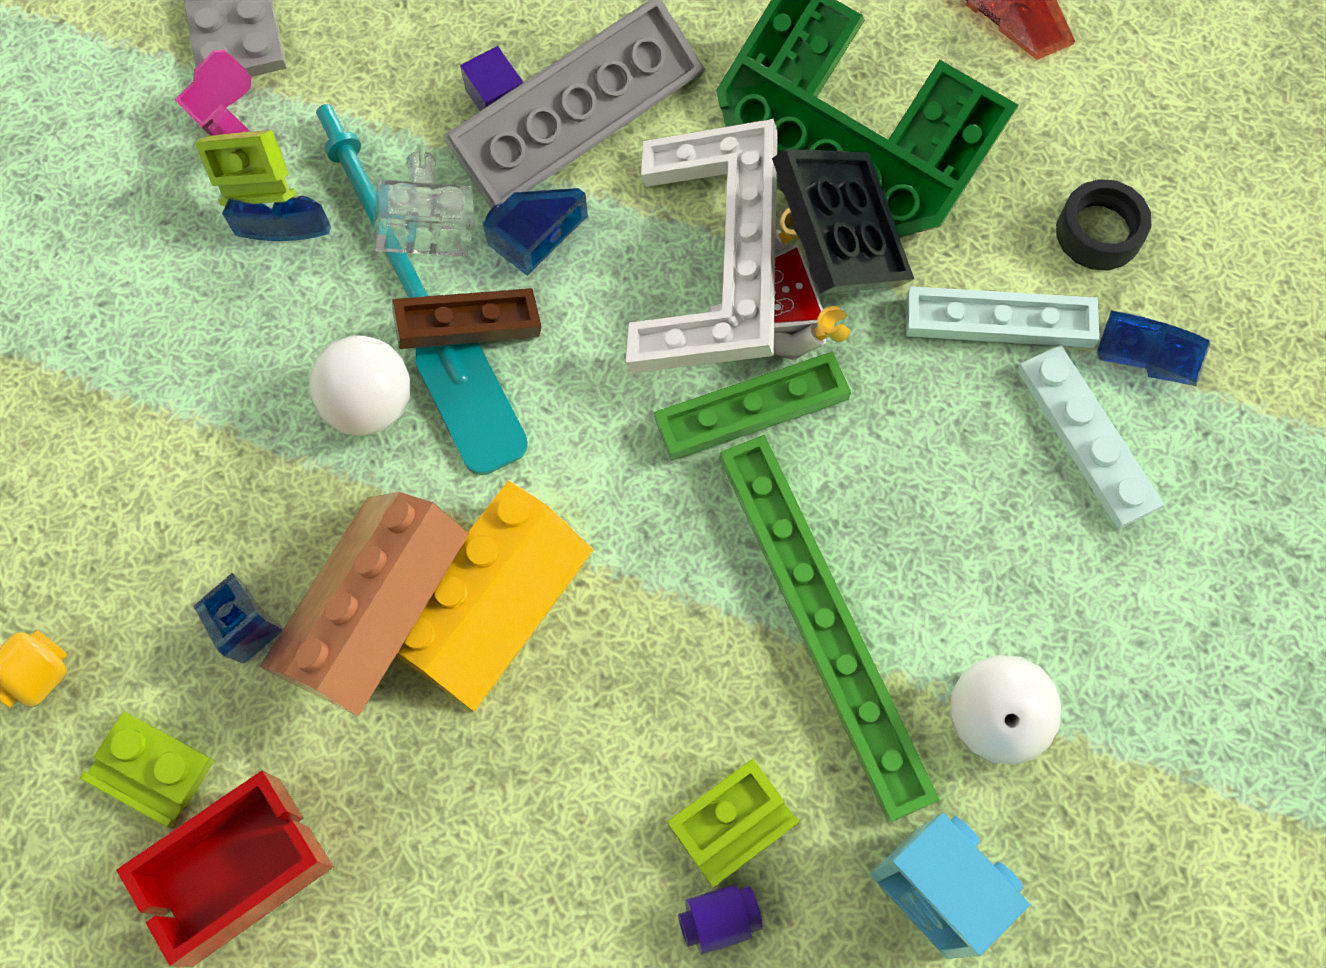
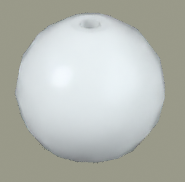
[309,335,410,436]
[949,655,1062,765]

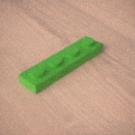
[654,351,851,461]

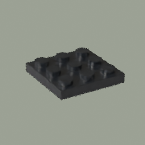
[772,149,914,294]

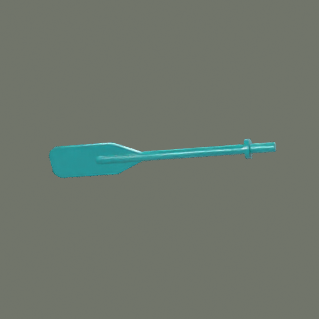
[316,104,528,475]

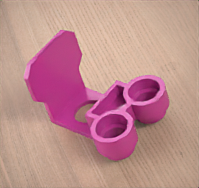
[175,50,252,136]

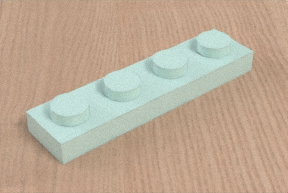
[906,286,1099,348]
[1017,345,1165,530]

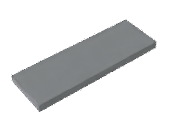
[443,0,705,214]

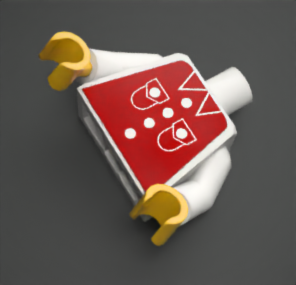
[709,208,850,360]

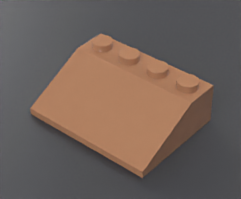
[259,492,469,717]

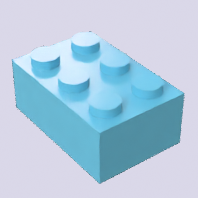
[870,812,1031,959]

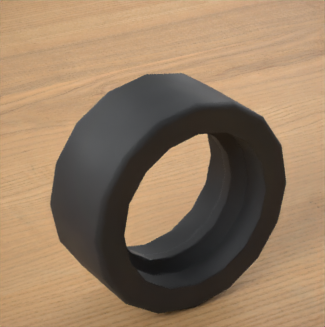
[1056,179,1152,271]

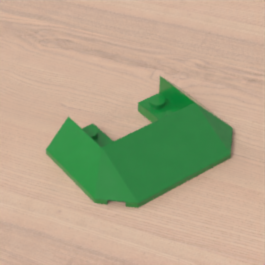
[716,0,1019,237]

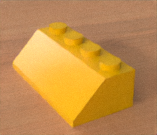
[396,480,593,712]

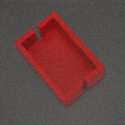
[116,770,334,967]

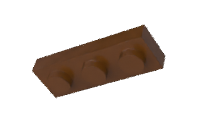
[392,288,542,349]

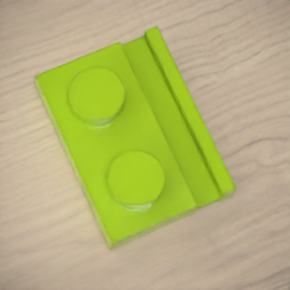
[194,130,297,206]
[80,711,215,829]
[667,758,800,888]

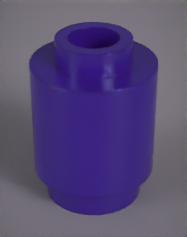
[678,884,763,955]

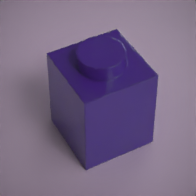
[460,46,524,111]

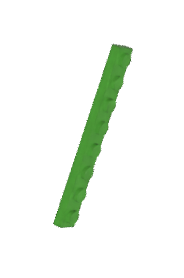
[719,434,940,824]

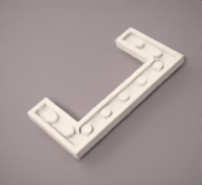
[626,119,777,373]

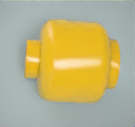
[0,630,68,708]

